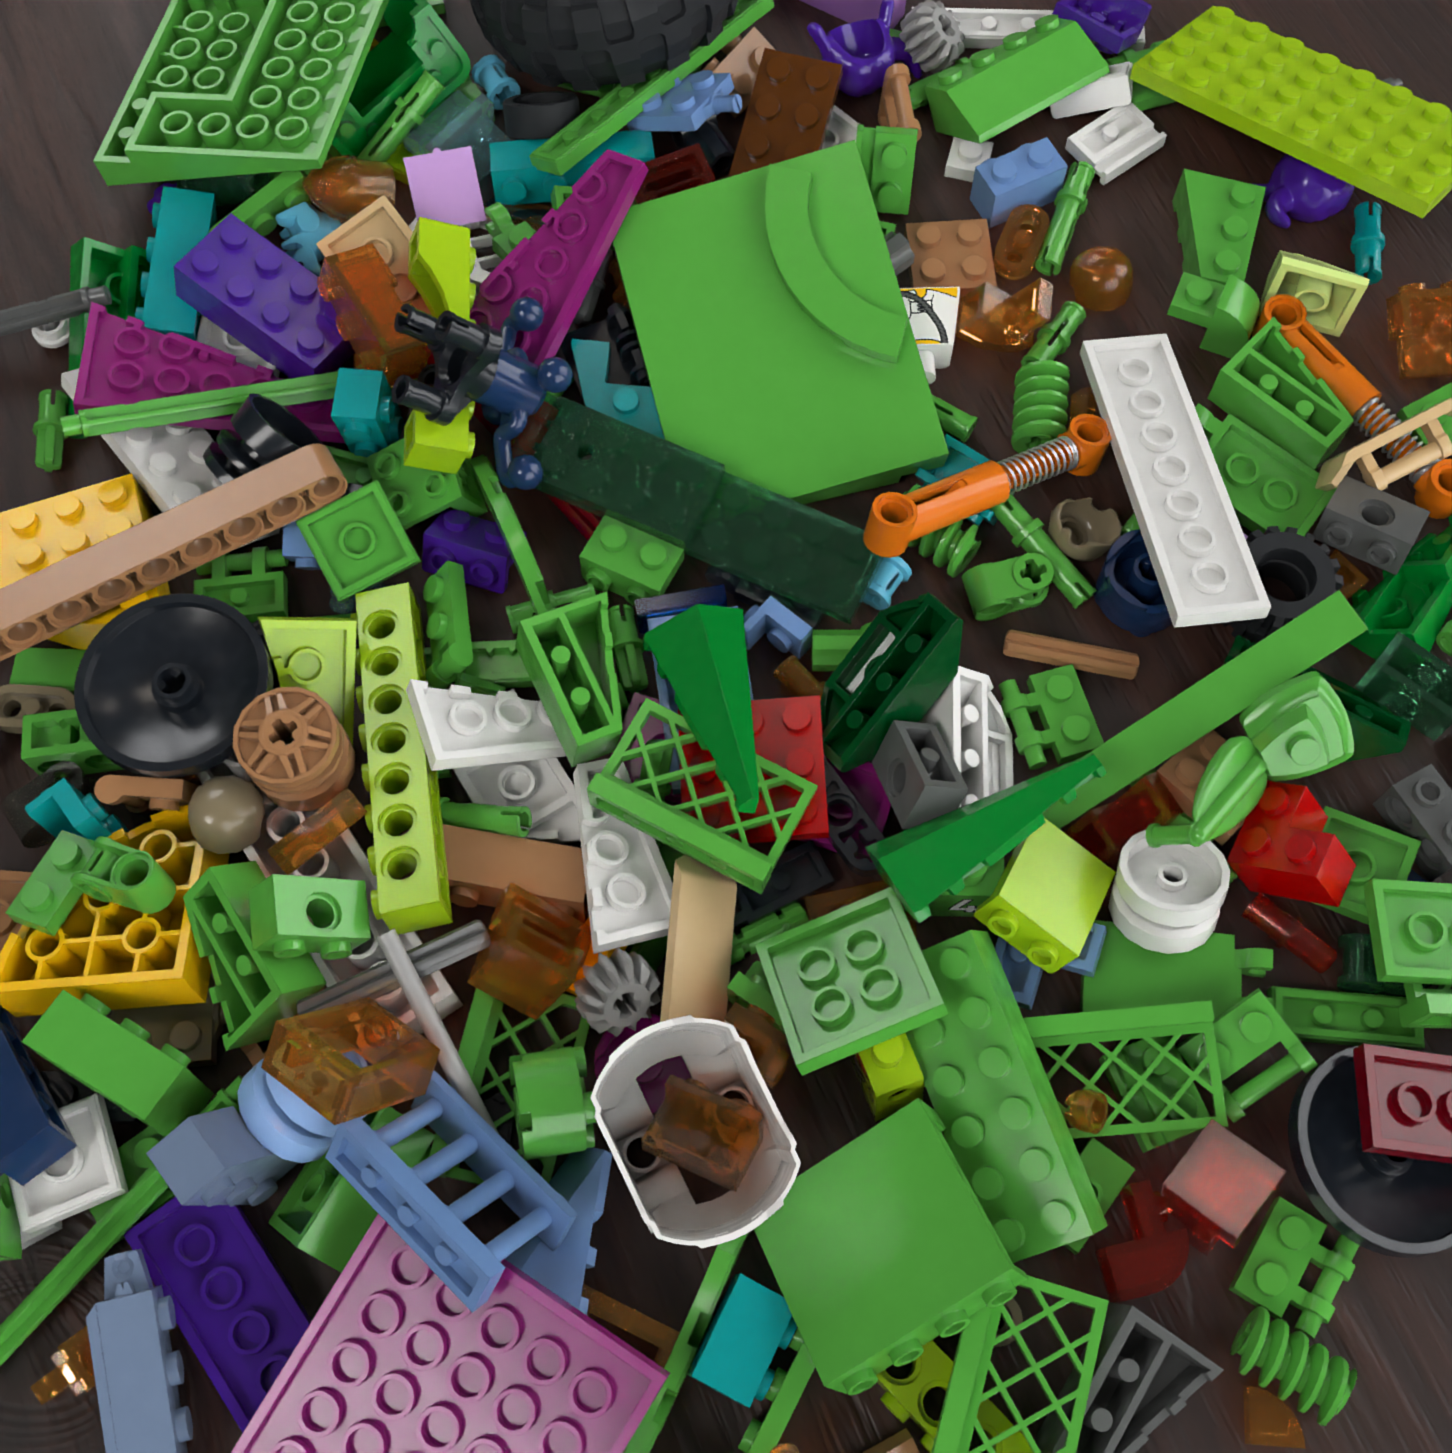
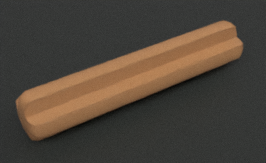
[1003,629,1140,680]

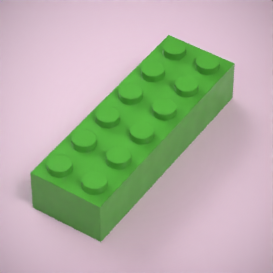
[905,930,1108,1263]

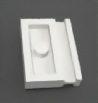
[1065,102,1167,186]

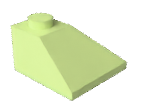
[1259,250,1370,337]

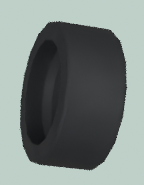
[502,91,580,140]

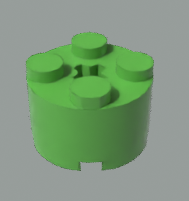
[509,1046,596,1161]

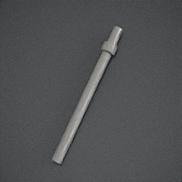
[376,928,512,1147]

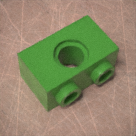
[248,874,371,960]

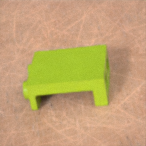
[974,818,1116,974]

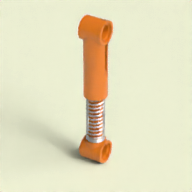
[1252,294,1452,519]
[863,414,1112,558]

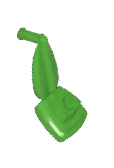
[1146,671,1354,848]

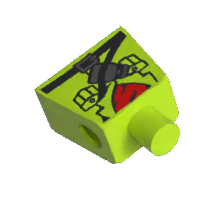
[849,1033,924,1122]

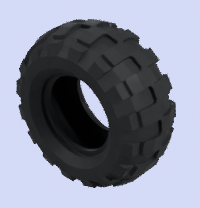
[469,0,738,91]

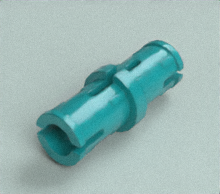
[1351,201,1385,285]

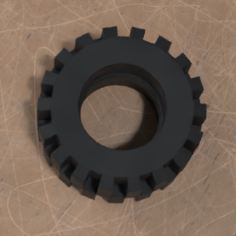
[1222,526,1344,643]

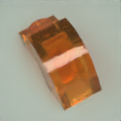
[955,277,1053,353]

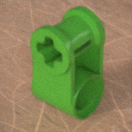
[961,553,1054,621]
[70,836,176,914]

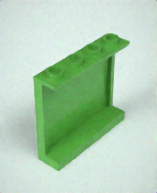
[754,1098,1029,1395]

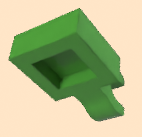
[485,202,536,260]

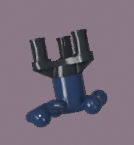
[392,296,573,490]

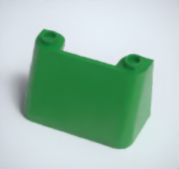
[332,0,471,163]

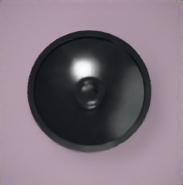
[74,593,273,778]
[1288,1045,1452,1258]

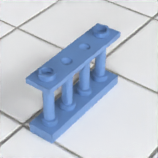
[325,1069,578,1313]

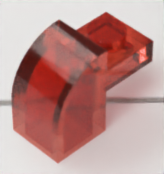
[1064,772,1184,867]
[1095,1179,1189,1303]

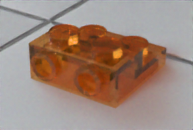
[1386,281,1452,380]

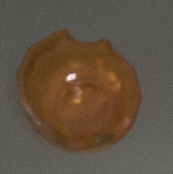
[1069,246,1134,311]

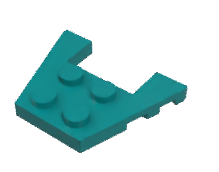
[571,339,673,474]

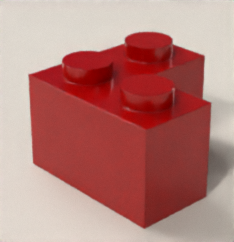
[1227,781,1356,907]

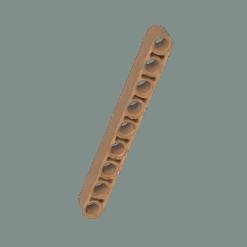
[0,443,348,661]

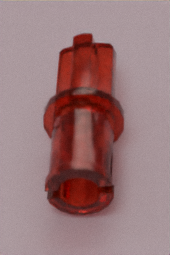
[1241,892,1337,973]

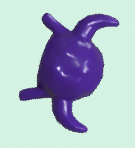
[807,0,922,98]
[1254,154,1355,228]

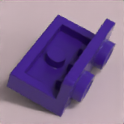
[1052,0,1152,54]
[422,509,527,594]

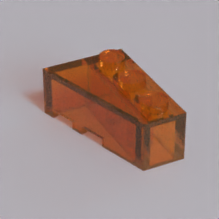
[317,243,432,387]

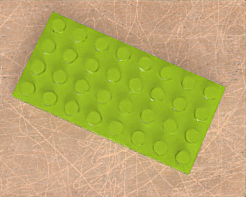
[1129,5,1452,219]

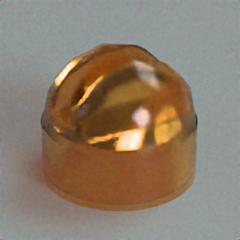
[1064,1090,1108,1134]

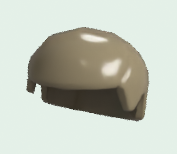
[1048,497,1122,562]
[188,776,266,854]

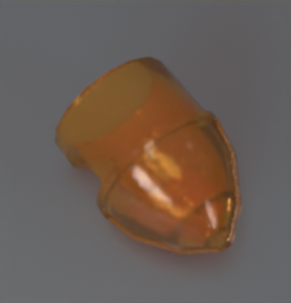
[302,155,396,223]

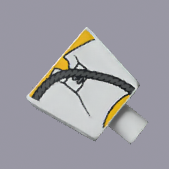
[900,287,960,384]

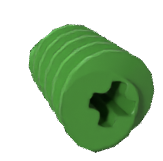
[1011,360,1070,453]
[903,483,981,578]
[1230,1306,1357,1426]

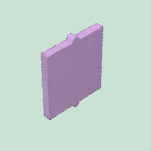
[403,146,487,226]

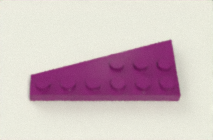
[422,149,649,366]
[73,301,346,444]

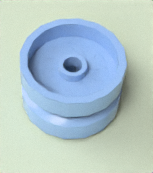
[237,1025,377,1163]

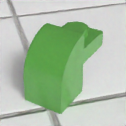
[1167,272,1260,359]

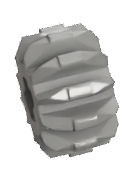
[899,0,965,74]
[573,948,661,1037]

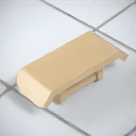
[1315,397,1452,491]
[660,854,737,1023]

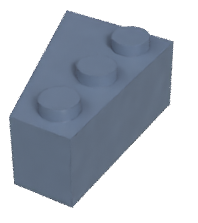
[146,1106,298,1207]

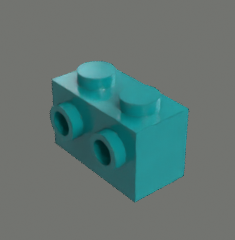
[331,368,404,457]
[686,1273,797,1408]

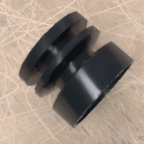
[203,394,323,484]

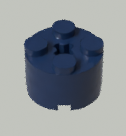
[1094,529,1172,637]

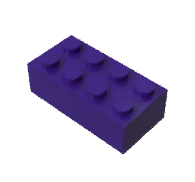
[174,213,368,378]

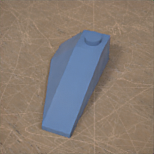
[505,1147,612,1315]

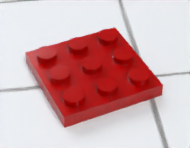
[678,695,829,843]

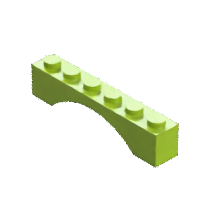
[404,217,476,474]

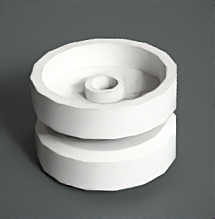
[1108,830,1230,954]

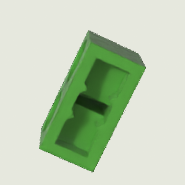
[21,709,123,780]

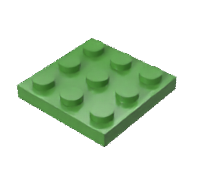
[755,887,948,1076]

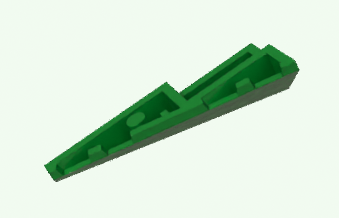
[68,237,151,439]
[1348,515,1452,664]
[643,604,759,814]
[865,753,1107,923]

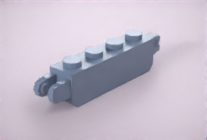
[86,1249,193,1453]

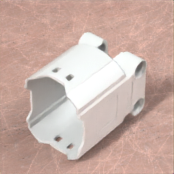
[590,1015,801,1248]

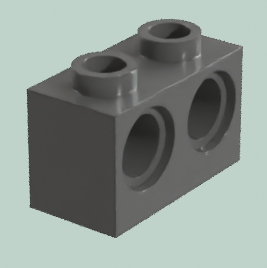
[1372,764,1452,882]

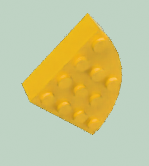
[0,473,170,650]
[0,805,230,1017]

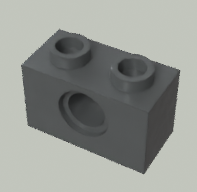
[1313,475,1430,575]
[872,720,969,829]

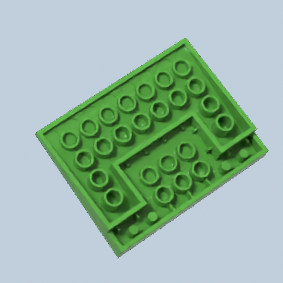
[93,0,389,186]
[612,140,949,531]

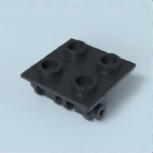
[560,303,650,404]

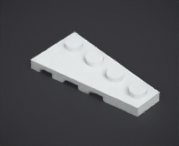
[406,679,566,771]
[573,758,673,954]

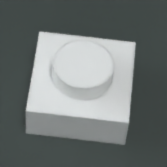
[944,137,994,182]

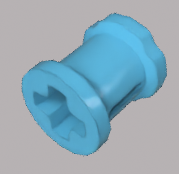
[471,55,520,110]
[855,555,912,610]

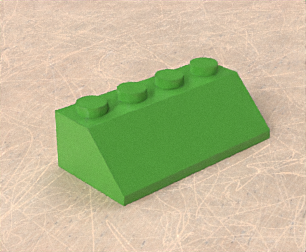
[924,14,1110,144]

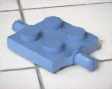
[627,70,742,131]

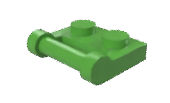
[1176,988,1318,1123]

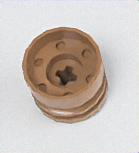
[232,687,355,812]

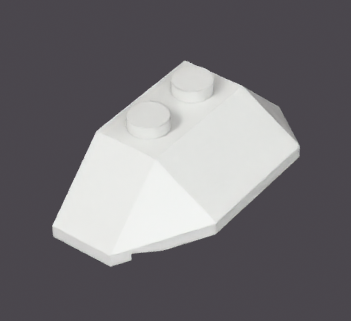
[919,666,1013,808]

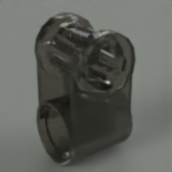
[1,761,101,849]

